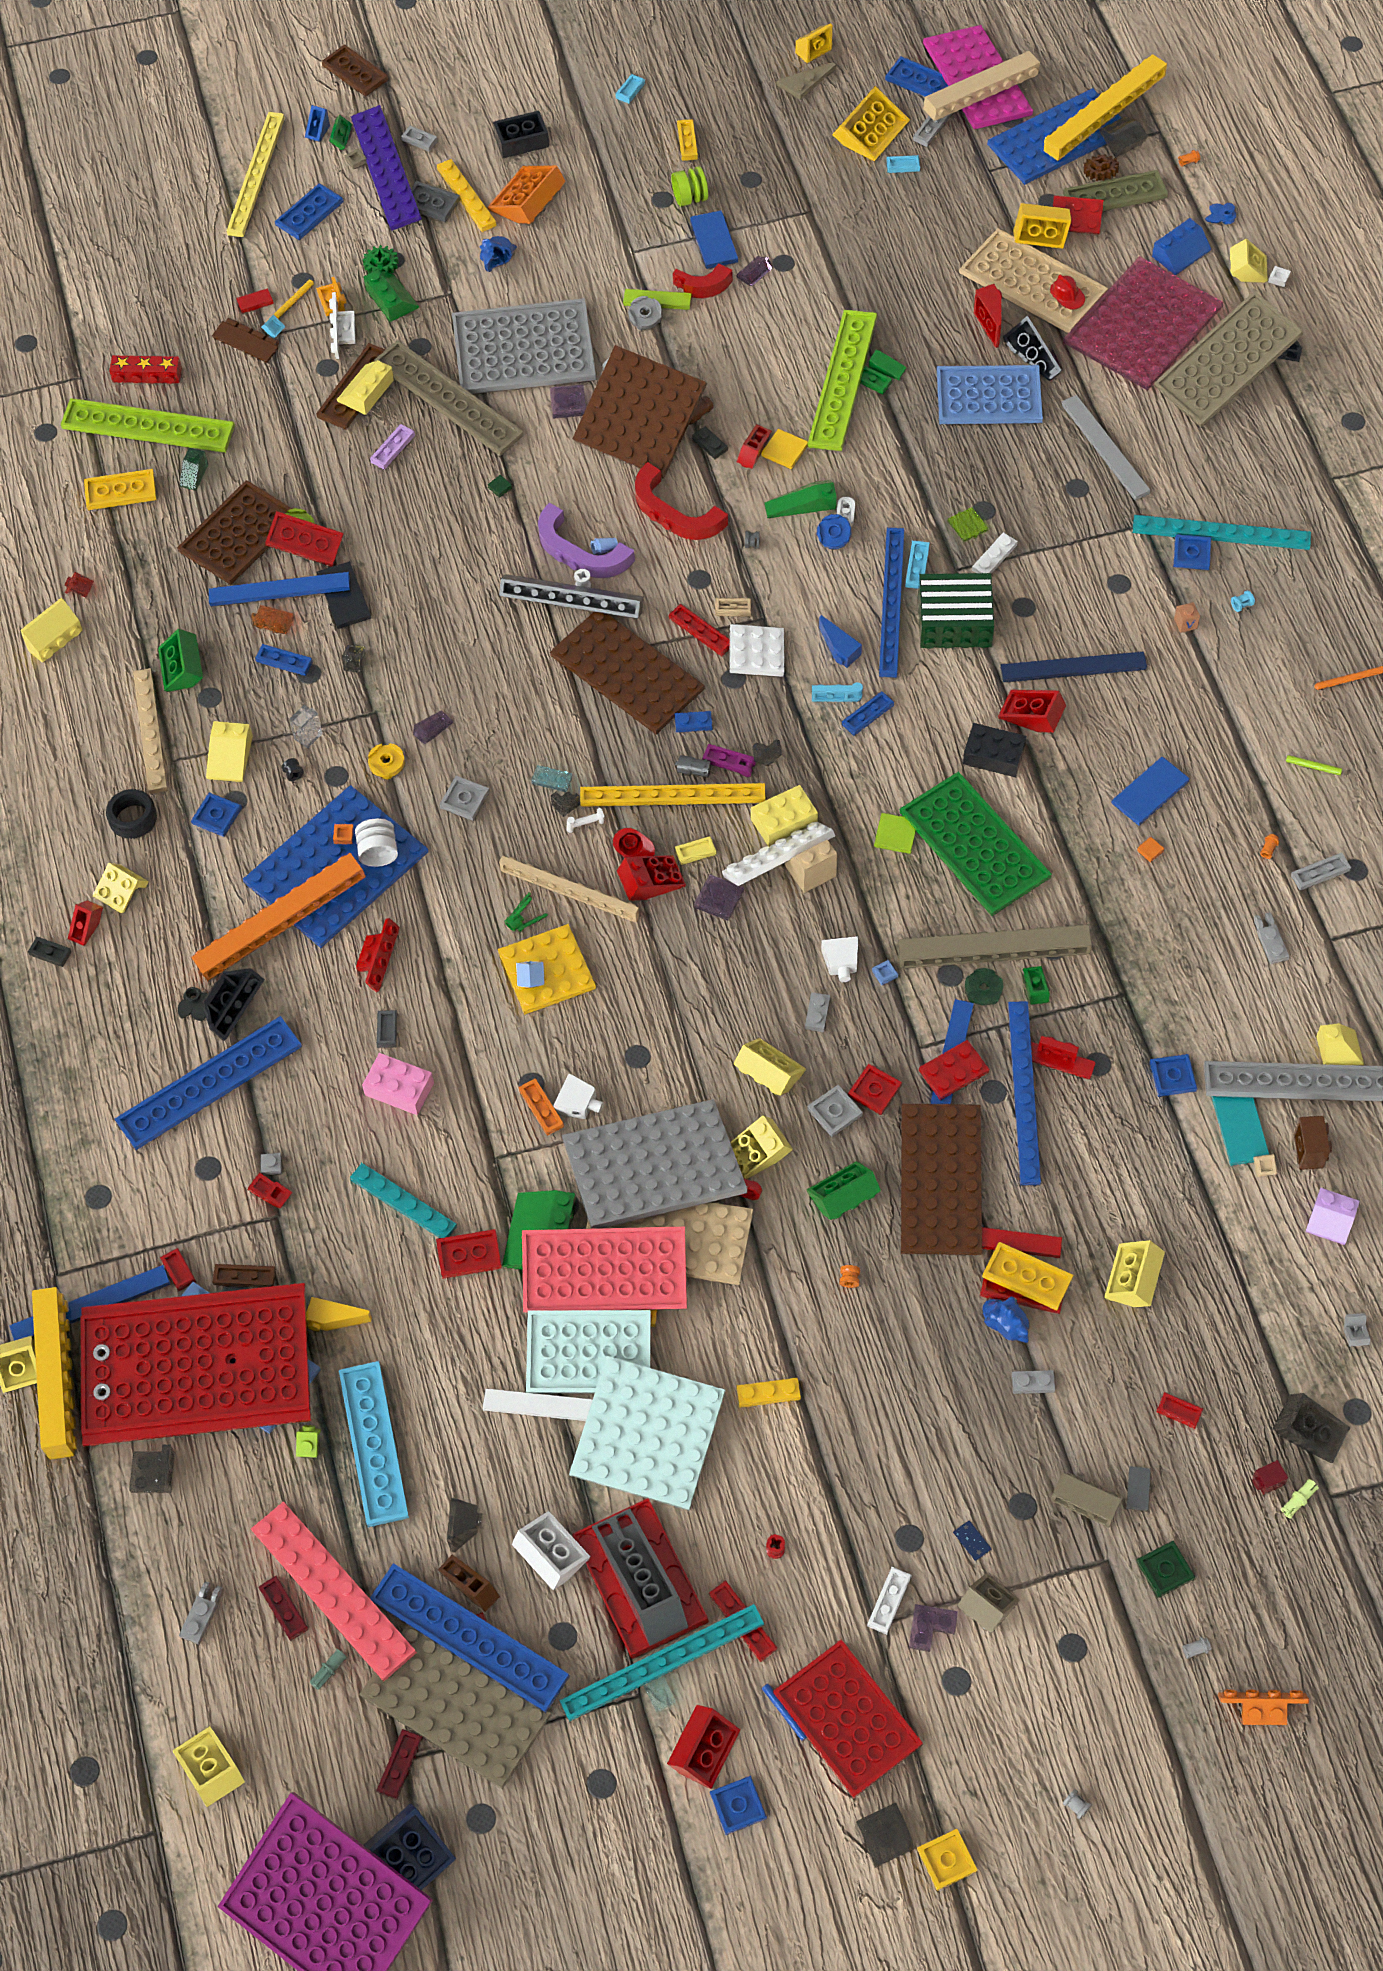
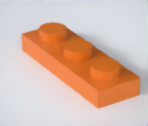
[518,1078,564,1136]

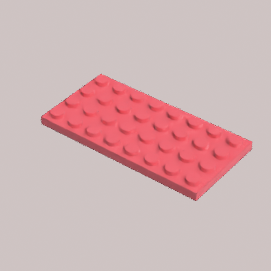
[522,1227,687,1313]

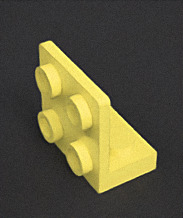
[93,863,149,913]

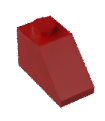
[67,900,103,946]

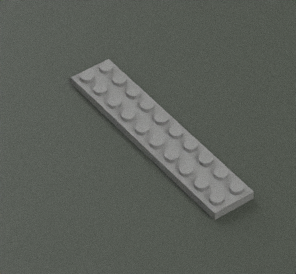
[1204,1061,1383,1101]

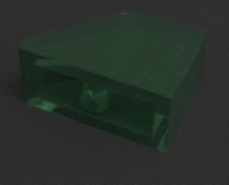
[180,448,209,491]

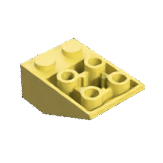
[730,1115,793,1179]

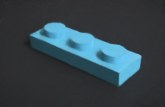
[905,540,930,589]

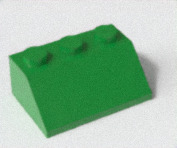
[364,270,419,322]
[158,628,203,692]
[806,1161,881,1220]

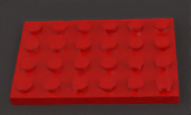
[773,1639,923,1798]

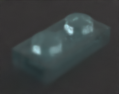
[532,765,573,792]

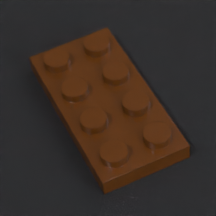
[322,44,388,97]

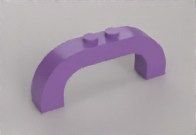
[538,503,635,578]

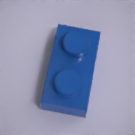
[675,711,712,732]

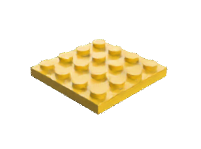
[497,924,596,1015]

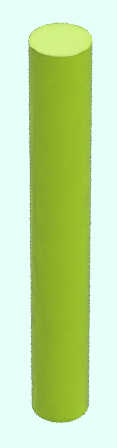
[1286,755,1342,775]

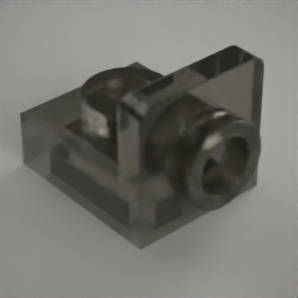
[342,645,365,673]

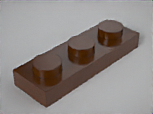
[212,1264,276,1288]

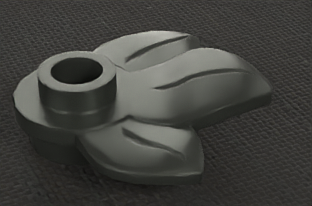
[178,987,208,1021]

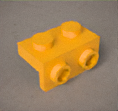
[316,277,347,316]

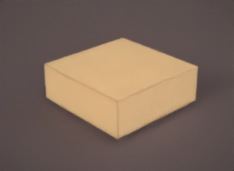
[1253,1154,1277,1177]

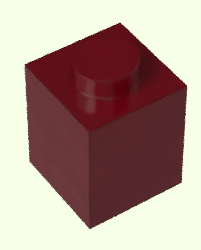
[1252,1460,1288,1495]

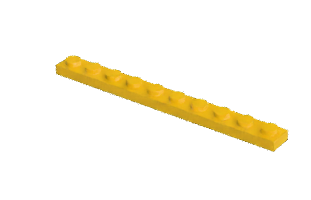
[580,783,765,806]

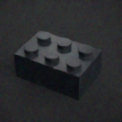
[493,110,549,158]
[963,723,1027,778]

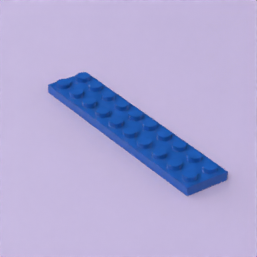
[115,1016,302,1150]
[370,1563,570,1713]

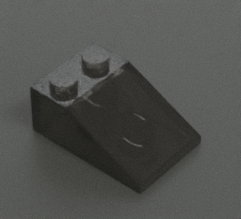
[1272,1393,1350,1463]

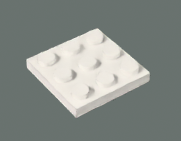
[730,624,784,677]

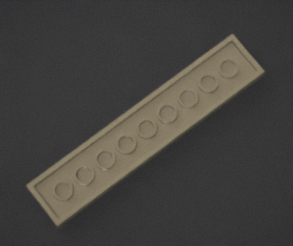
[374,340,523,456]

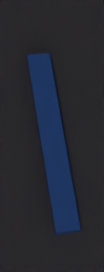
[1000,651,1147,683]

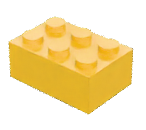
[1013,203,1071,249]

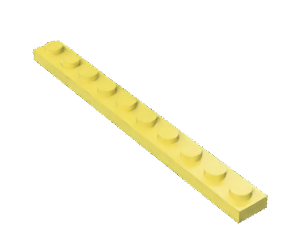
[227,112,285,237]

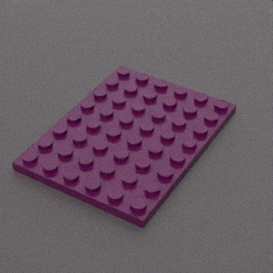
[217,1792,433,1971]

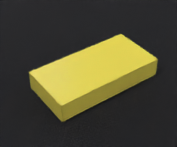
[675,836,716,865]

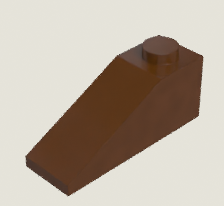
[438,1554,500,1612]

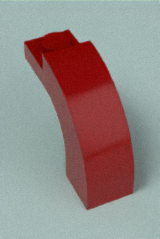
[673,264,733,298]

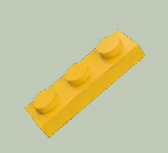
[677,119,698,161]
[736,1378,801,1408]

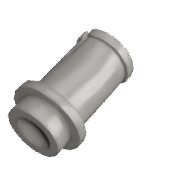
[1182,1637,1211,1659]

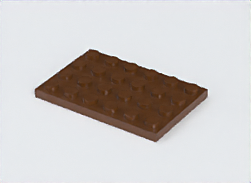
[177,480,292,585]

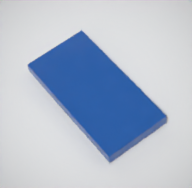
[885,56,948,97]
[275,183,344,240]
[690,210,738,269]
[1112,757,1190,826]

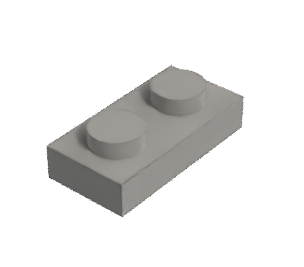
[402,126,438,152]
[805,992,830,1032]
[1011,1370,1055,1394]

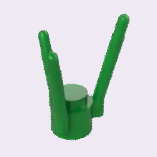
[504,892,548,932]

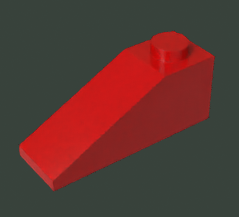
[737,424,772,469]

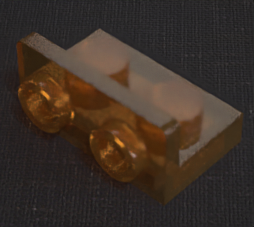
[251,605,294,634]

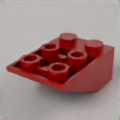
[616,855,686,901]

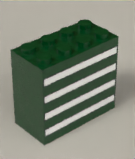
[918,573,994,649]

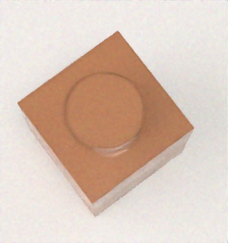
[1174,602,1200,633]

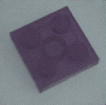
[550,385,586,419]
[694,874,744,921]

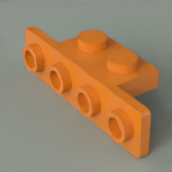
[1218,1689,1309,1725]

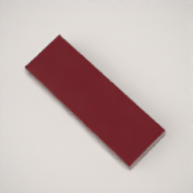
[258,1576,309,1641]
[376,1729,423,1800]

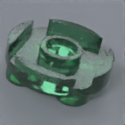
[964,968,1003,1005]

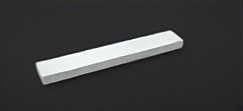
[483,1389,593,1421]

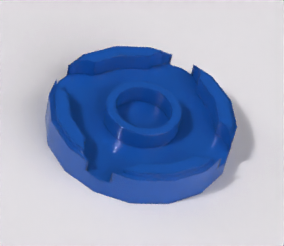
[817,514,852,549]

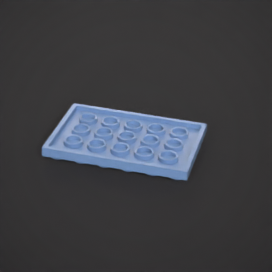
[936,365,1043,424]

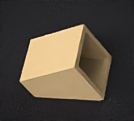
[785,840,837,893]

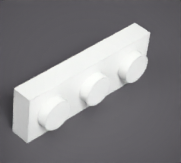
[972,533,1018,574]

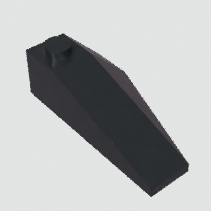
[1003,316,1063,381]

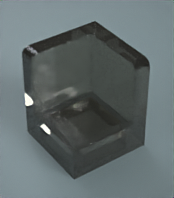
[752,739,782,766]
[551,791,580,817]

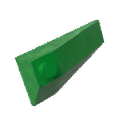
[764,480,837,518]

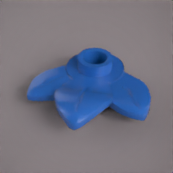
[1205,203,1236,224]

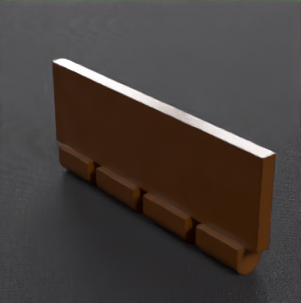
[212,318,279,363]

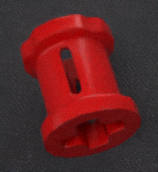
[766,1534,785,1559]

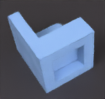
[516,961,544,988]

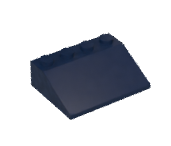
[364,1803,456,1890]

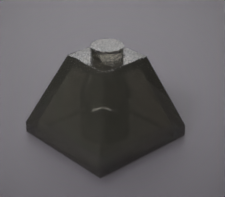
[447,1498,483,1552]

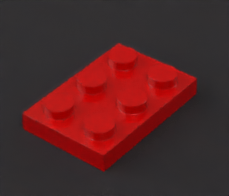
[1053,196,1103,235]
[919,1040,990,1101]
[436,1229,502,1279]

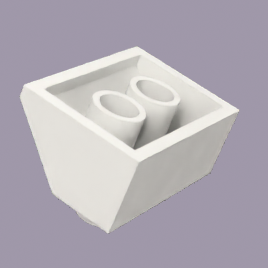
[512,1511,590,1590]

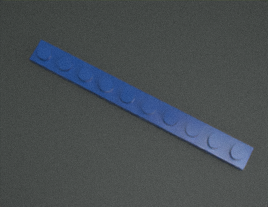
[879,527,904,678]
[1008,1001,1041,1186]

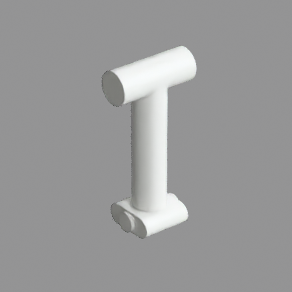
[566,808,604,833]

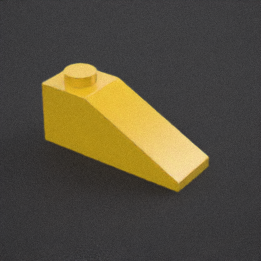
[306,1297,372,1331]

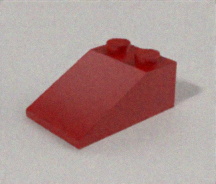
[974,284,1002,348]
[998,690,1066,733]

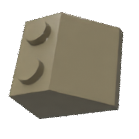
[957,1573,1020,1633]

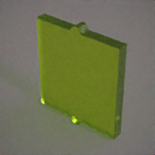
[947,507,988,542]

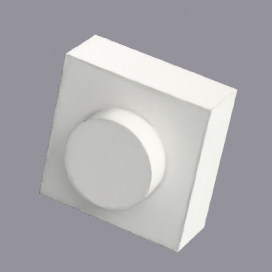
[1268,266,1291,287]

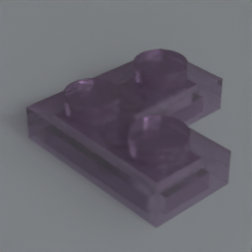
[909,1604,958,1652]

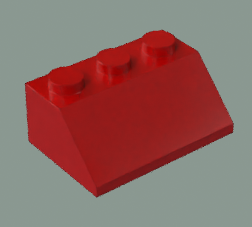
[667,1705,740,1789]

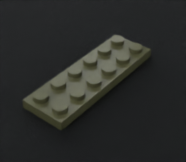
[1063,170,1168,211]

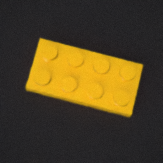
[84,469,157,510]
[982,1242,1074,1311]

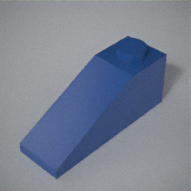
[819,615,862,668]

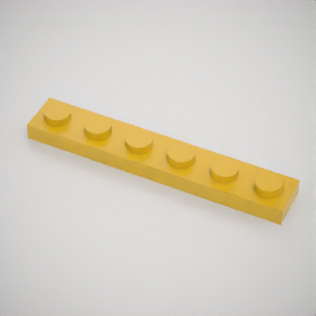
[437,159,497,232]

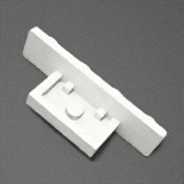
[329,292,356,359]

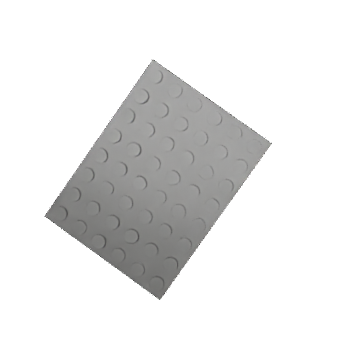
[452,298,596,394]
[562,1099,747,1229]

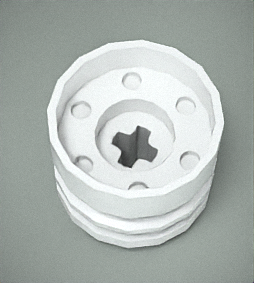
[355,818,398,867]

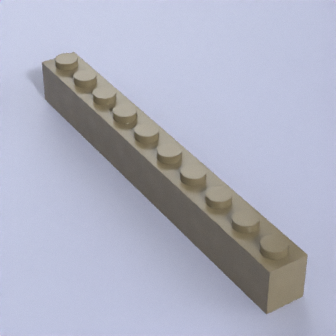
[898,924,1092,969]

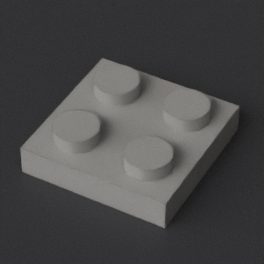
[439,776,489,821]
[807,1085,863,1137]

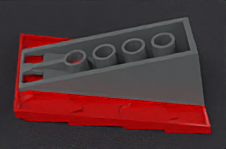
[572,1498,709,1660]

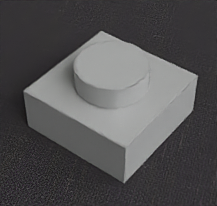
[261,1153,282,1175]

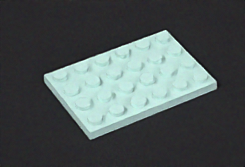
[526,1310,651,1393]

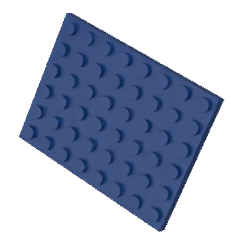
[243,785,428,948]

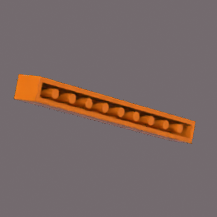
[191,853,366,981]

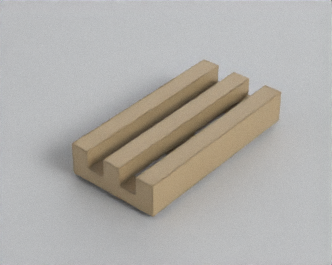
[715,598,751,617]

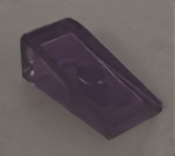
[413,710,453,744]

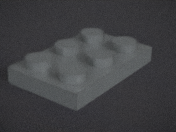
[411,181,460,222]

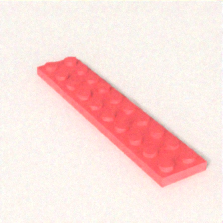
[251,1501,417,1682]

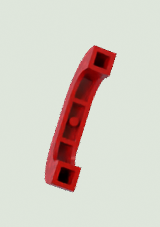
[635,462,728,540]

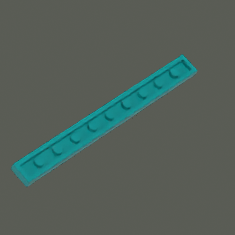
[1132,515,1311,550]
[559,1604,764,1722]

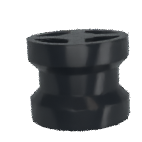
[281,758,304,781]

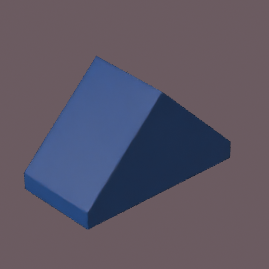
[305,105,330,142]

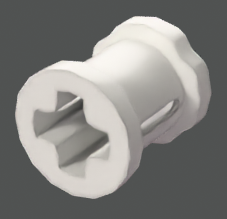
[574,569,591,588]

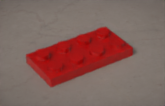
[265,511,344,567]

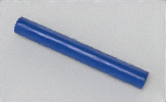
[762,1683,807,1741]

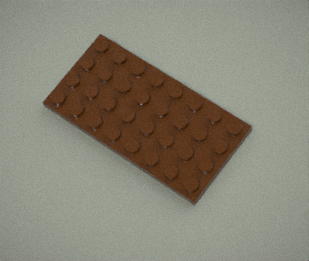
[550,611,705,734]
[901,1103,982,1255]

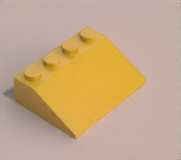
[832,86,910,161]

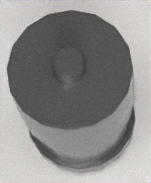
[675,755,711,777]

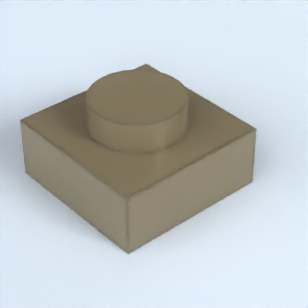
[344,149,367,170]

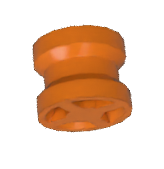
[839,1265,860,1288]

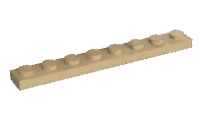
[133,668,168,794]
[499,856,639,923]

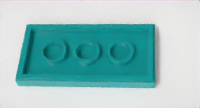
[1211,1096,1269,1166]

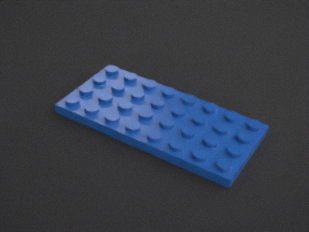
[987,88,1131,185]

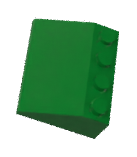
[502,1190,576,1270]

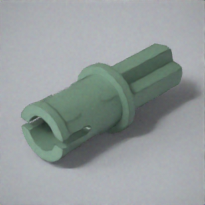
[310,1649,347,1690]

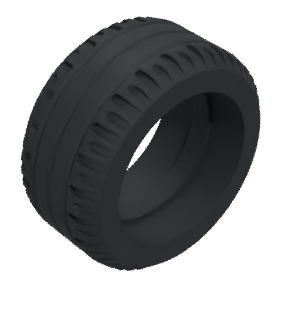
[106,789,157,839]

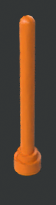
[1315,666,1383,690]

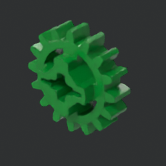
[362,245,399,274]

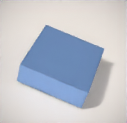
[872,960,898,986]

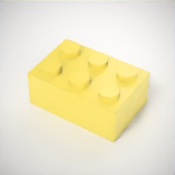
[751,785,818,847]

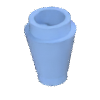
[591,537,618,555]

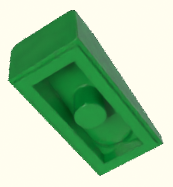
[869,350,907,380]
[1023,966,1050,1005]

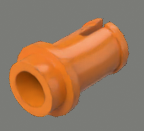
[1178,150,1200,167]
[1260,834,1279,859]

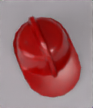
[1050,274,1085,309]
[613,828,655,857]

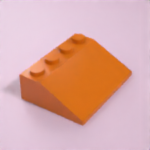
[487,165,566,224]

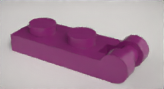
[702,744,757,777]

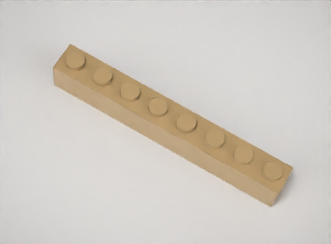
[923,51,1040,121]

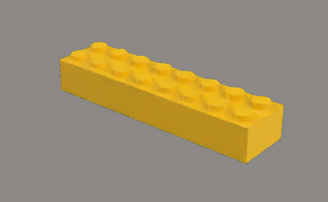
[32,1287,77,1460]

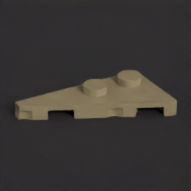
[777,62,836,100]

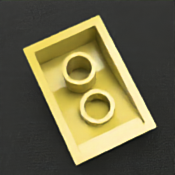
[206,721,253,782]
[172,1726,245,1807]

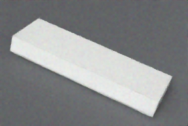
[867,1567,911,1635]

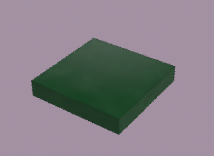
[1136,1540,1196,1598]

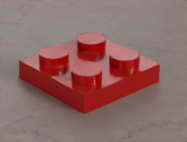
[848,1064,902,1115]

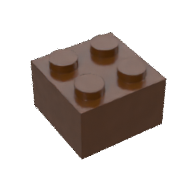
[1293,1116,1332,1170]

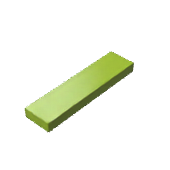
[623,289,691,310]

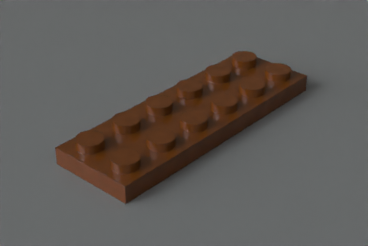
[316,343,385,430]

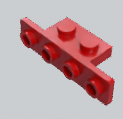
[356,918,400,992]
[1031,1036,1095,1079]

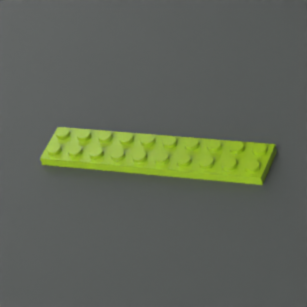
[808,310,877,451]
[60,398,235,453]

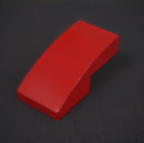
[247,1172,292,1209]

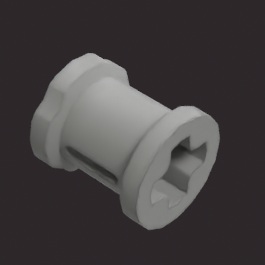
[1063,1789,1092,1820]

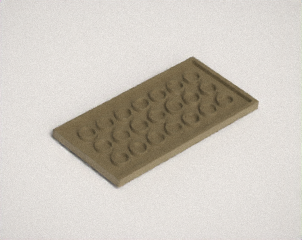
[1154,291,1303,427]
[359,1625,552,1789]

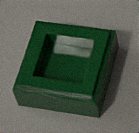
[487,475,512,498]

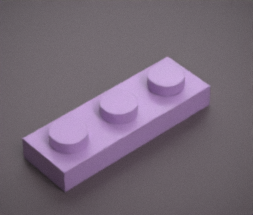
[370,424,415,470]

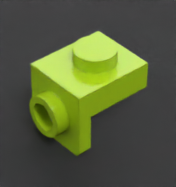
[296,1425,321,1458]

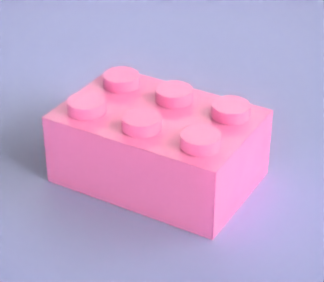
[362,1053,434,1115]

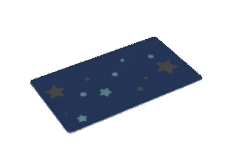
[953,1521,992,1561]

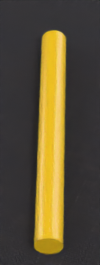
[274,279,314,319]

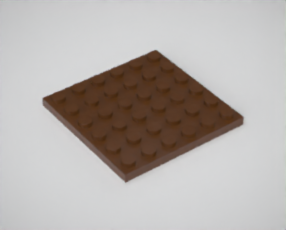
[572,345,707,478]

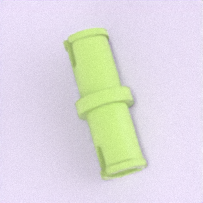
[1280,1479,1319,1518]

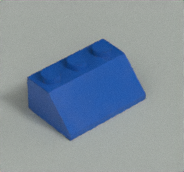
[1152,218,1211,276]

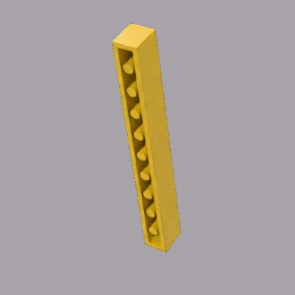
[1044,54,1167,161]

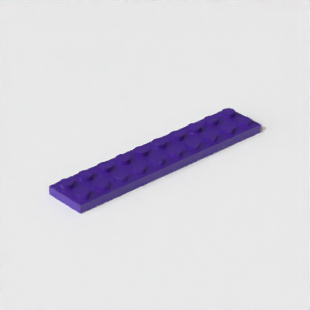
[350,105,422,231]

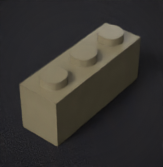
[1051,1472,1121,1528]

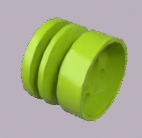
[671,166,708,207]

